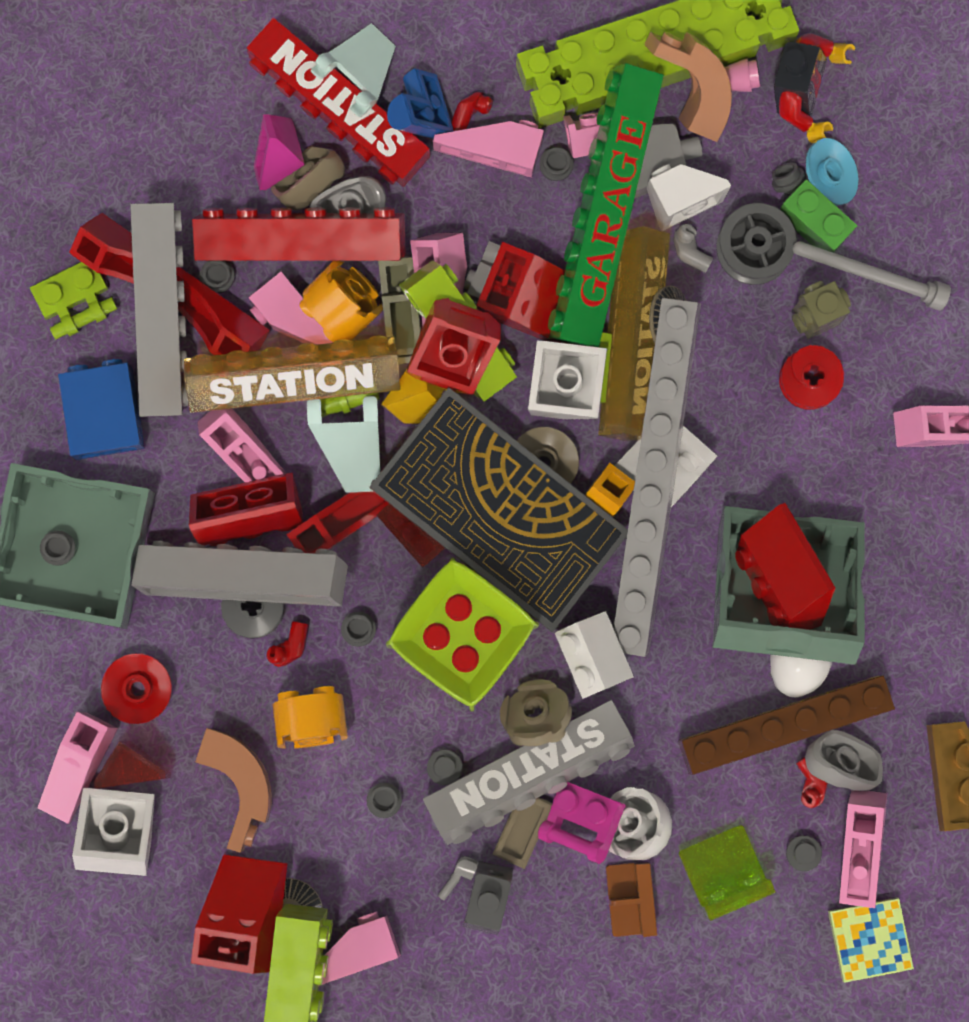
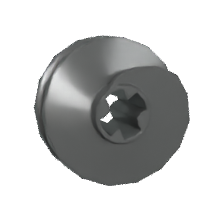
[221,600,285,639]

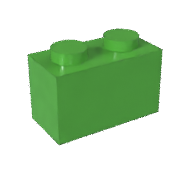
[780,179,858,253]

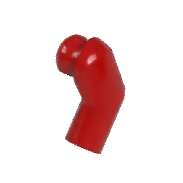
[451,92,493,131]
[266,621,309,667]
[796,757,828,808]

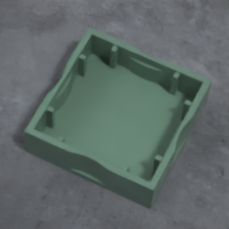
[0,463,155,629]
[713,506,865,665]

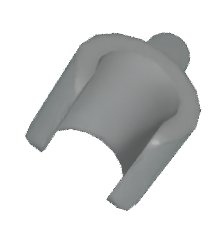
[438,856,478,901]

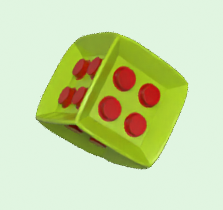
[385,557,539,712]

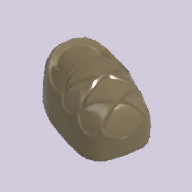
[271,145,345,211]

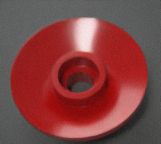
[101,653,172,724]

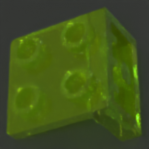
[678,825,776,921]

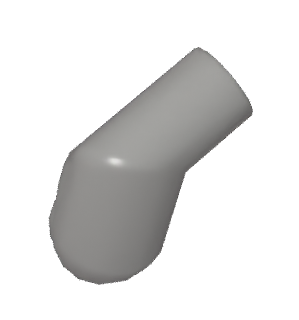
[673,224,713,273]

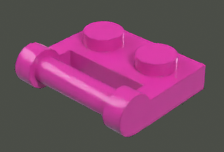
[538,782,626,864]

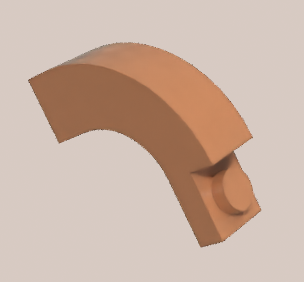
[644,32,732,142]
[195,728,272,853]

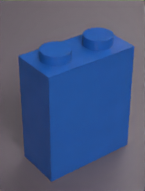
[58,359,145,460]

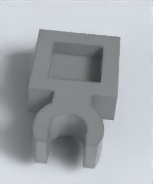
[464,241,500,304]

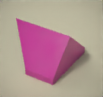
[254,114,305,190]

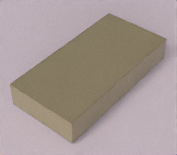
[492,797,552,869]

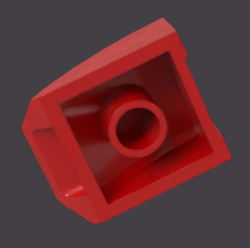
[406,298,501,395]

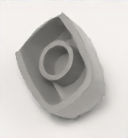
[310,176,387,213]
[805,730,883,791]

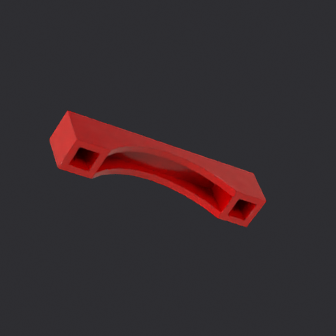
[69,213,270,372]
[286,471,392,554]

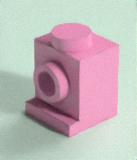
[563,113,600,158]

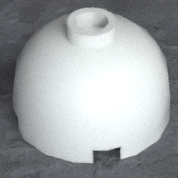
[609,787,672,860]

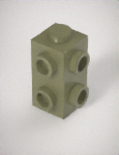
[792,281,851,340]

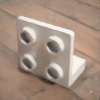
[615,426,717,507]

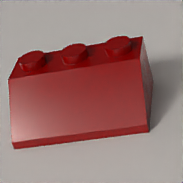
[189,472,303,546]
[735,503,835,630]

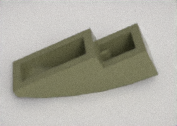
[378,254,421,365]

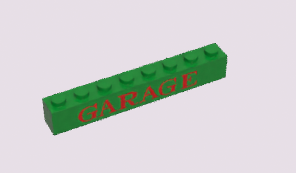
[548,63,664,347]

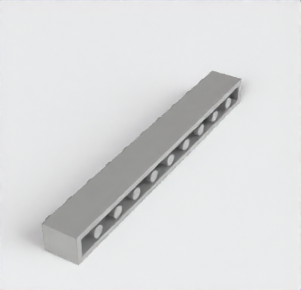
[614,298,701,657]

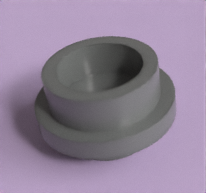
[539,147,574,181]
[772,163,806,194]
[200,261,235,293]
[40,530,76,566]
[341,612,376,647]
[427,750,462,785]
[366,782,402,818]
[786,835,822,871]

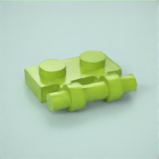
[30,262,118,340]

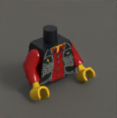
[774,33,855,143]

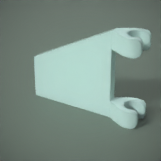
[311,23,396,117]
[307,396,380,493]

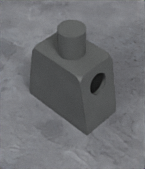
[463,861,513,935]

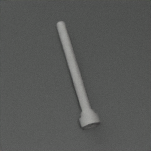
[793,241,951,311]

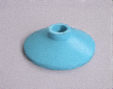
[806,138,859,206]

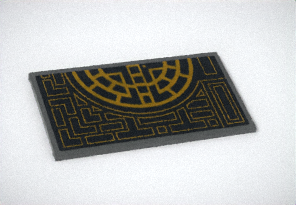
[369,388,628,632]

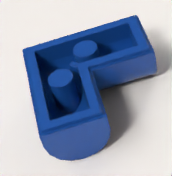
[387,68,454,139]

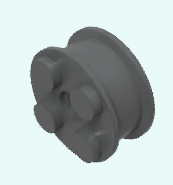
[716,203,796,285]

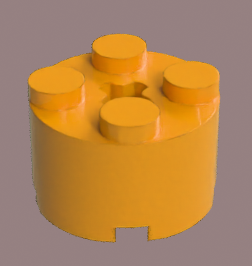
[299,261,383,344]
[272,686,348,749]

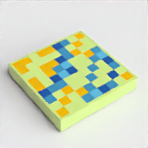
[828,897,914,983]

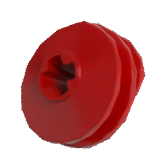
[779,345,844,410]

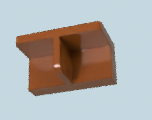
[606,861,657,937]

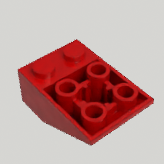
[476,242,569,344]
[191,854,288,974]

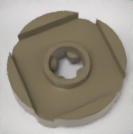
[500,679,572,746]

